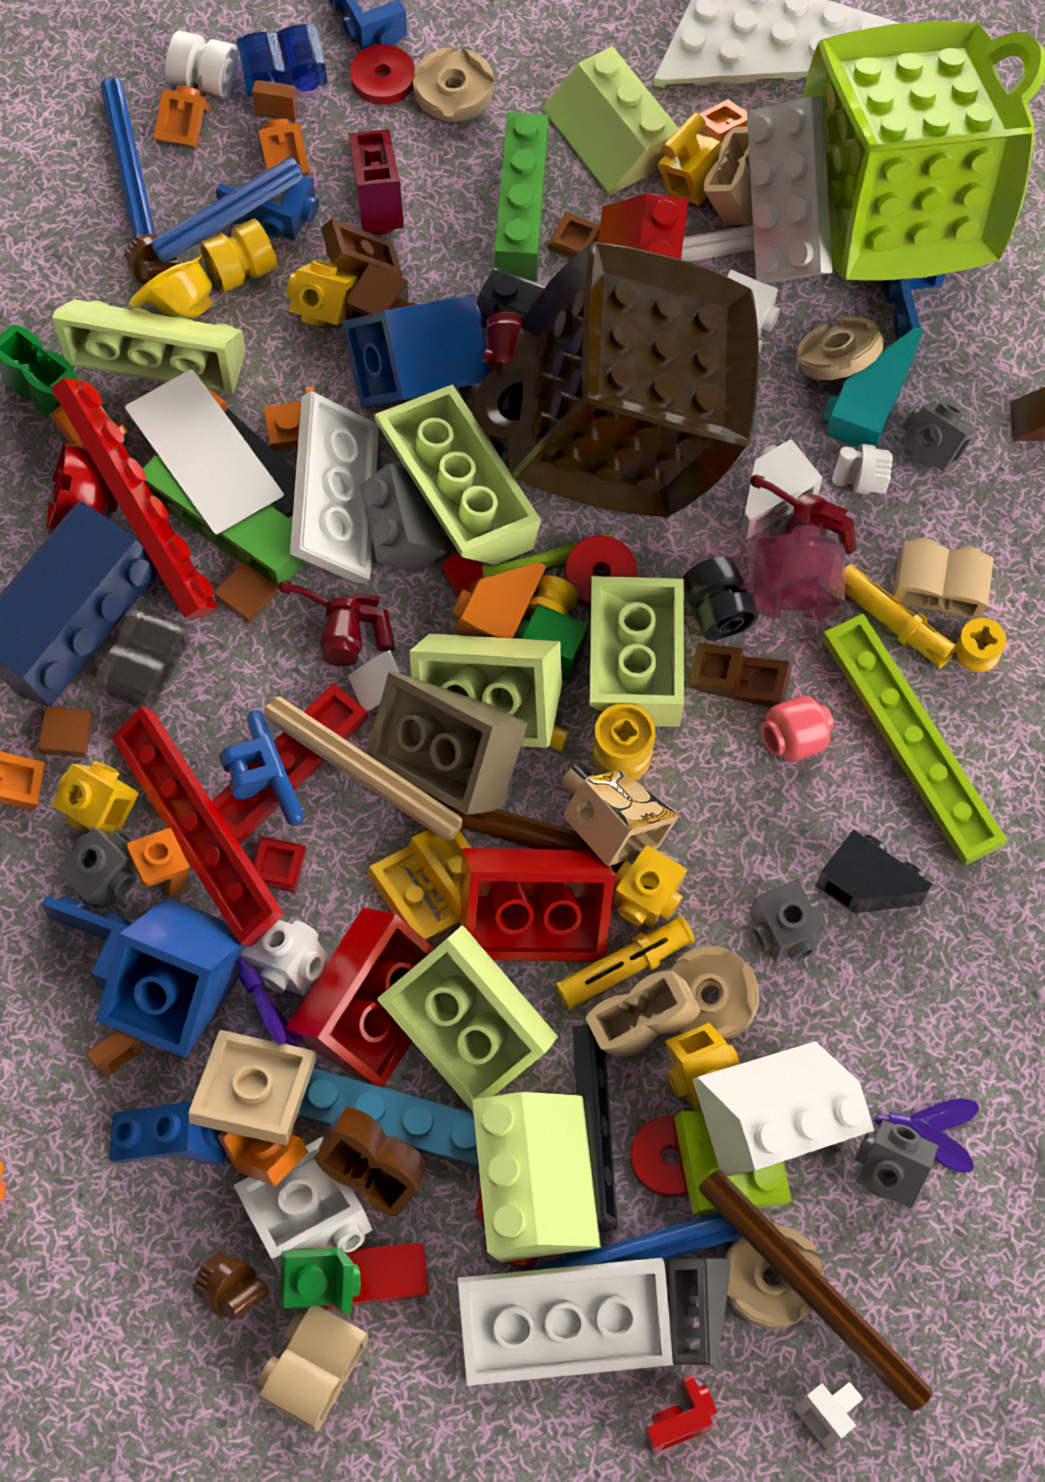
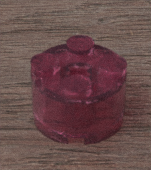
[754,525,846,620]

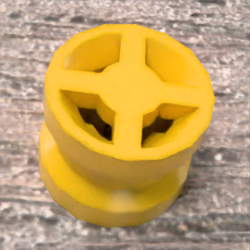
[525,575,580,620]
[955,618,1006,672]

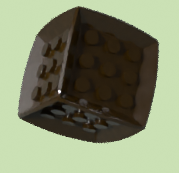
[474,242,759,517]

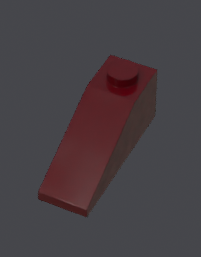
[348,129,404,235]

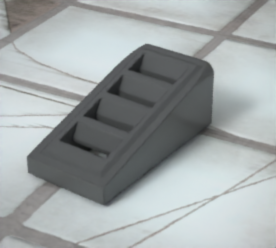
[669,1258,730,1365]

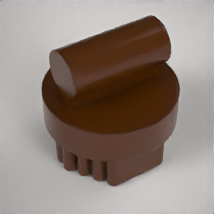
[124,234,180,285]
[193,1252,269,1320]

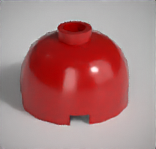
[46,442,118,530]

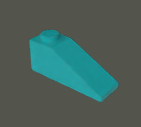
[822,327,923,449]

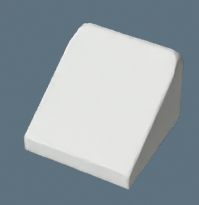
[348,650,400,715]

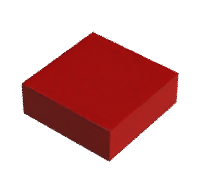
[253,836,307,893]

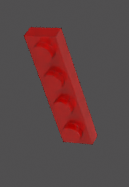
[212,683,368,844]

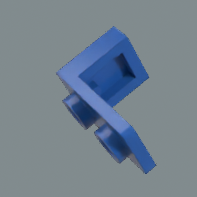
[328,0,407,50]
[216,175,319,240]
[884,274,946,338]
[42,896,132,989]
[109,1101,225,1165]

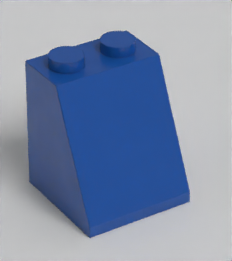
[342,293,490,407]
[95,897,246,1058]

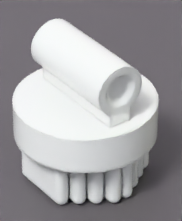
[832,444,893,495]

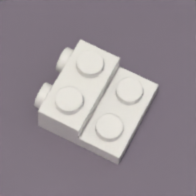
[233,1137,373,1275]

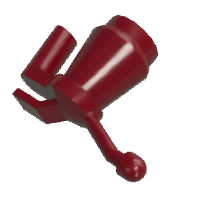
[482,312,522,373]
[750,474,857,554]
[278,581,395,666]

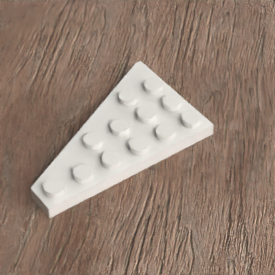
[654,0,899,88]

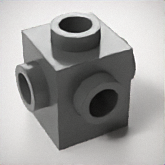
[900,401,978,472]
[56,827,138,908]
[750,879,826,963]
[854,1119,938,1209]

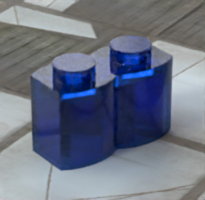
[236,24,328,97]

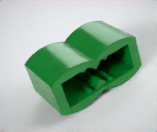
[0,325,77,419]

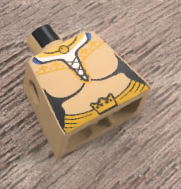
[562,763,679,866]

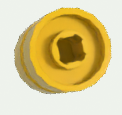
[199,218,278,294]
[592,703,656,780]

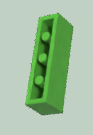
[495,112,549,281]
[143,454,305,590]

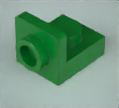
[279,1248,361,1314]

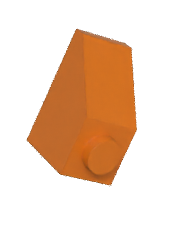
[451,562,546,638]

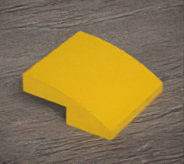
[367,829,471,942]

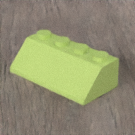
[52,299,246,395]
[374,384,541,565]

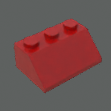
[598,193,689,259]
[459,848,615,962]
[285,907,435,1087]

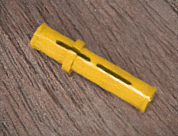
[834,564,958,669]
[555,915,695,1011]

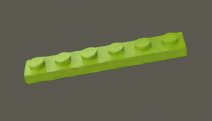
[822,613,1007,866]

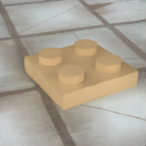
[188,1030,316,1146]

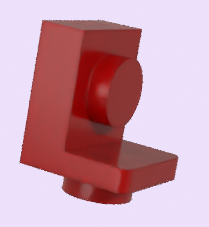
[644,1375,717,1454]

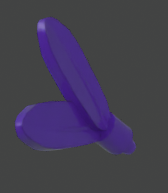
[237,958,299,1047]
[874,1098,979,1173]

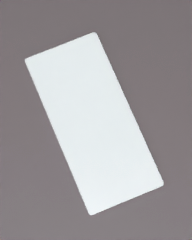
[125,369,284,534]

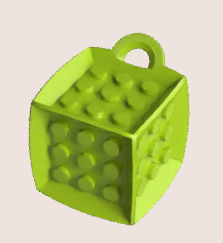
[803,21,1045,281]

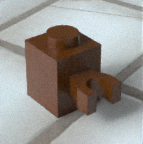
[345,263,417,320]

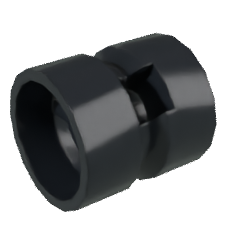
[682,556,759,641]

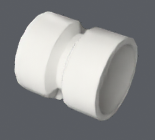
[165,30,238,98]

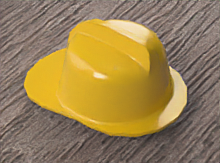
[129,255,212,318]

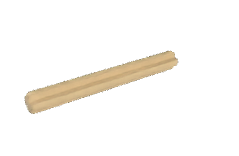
[264,696,463,841]

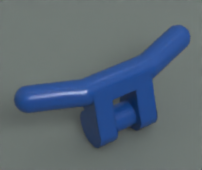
[219,710,304,826]

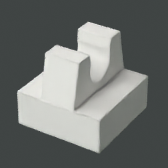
[794,1382,863,1451]

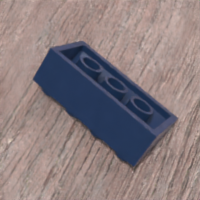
[0,501,158,707]

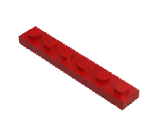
[51,378,218,618]
[111,706,285,947]

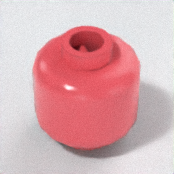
[761,695,834,763]

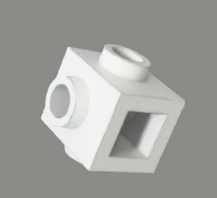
[241,920,329,996]

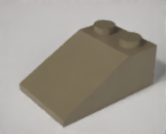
[366,672,528,815]

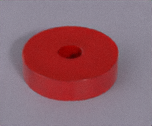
[350,44,415,105]
[564,535,637,608]
[630,1115,688,1197]

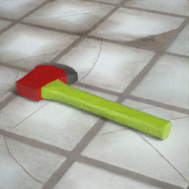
[433,533,612,598]

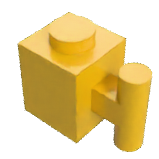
[658,113,722,205]

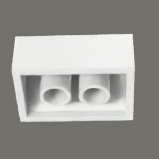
[693,1041,874,1176]

